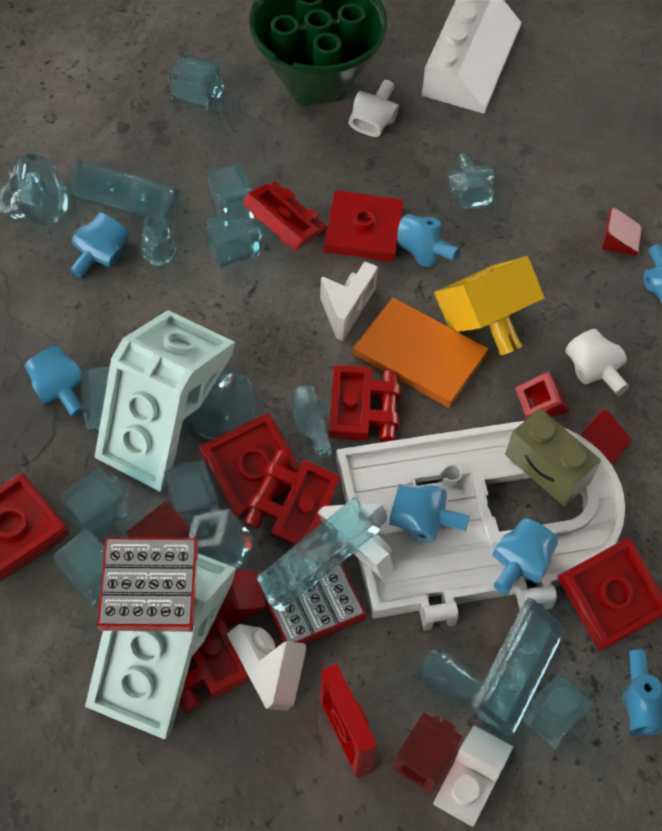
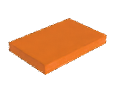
[353,297,489,408]

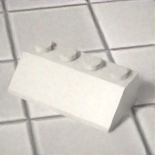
[422,0,521,113]

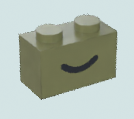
[505,408,601,507]

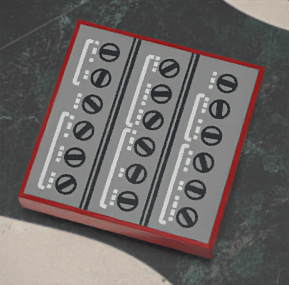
[97,537,198,632]
[257,543,366,645]

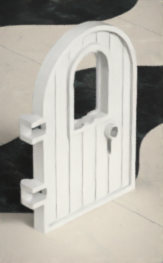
[336,421,625,631]

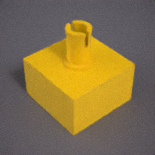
[434,256,545,355]

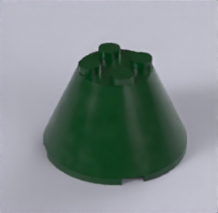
[249,0,387,106]

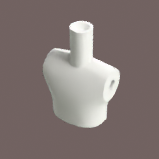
[348,80,399,137]
[565,329,629,396]

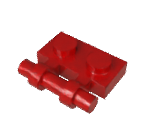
[242,181,327,251]
[328,365,401,442]
[244,450,341,552]
[180,612,251,713]

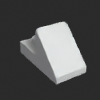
[320,261,378,341]
[318,503,394,581]
[227,624,306,710]
[433,725,513,827]

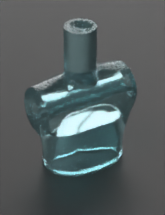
[447,153,494,209]
[291,384,332,458]

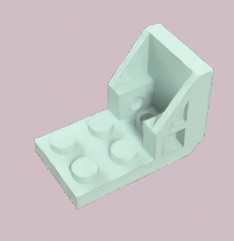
[94,310,235,492]
[85,553,236,739]

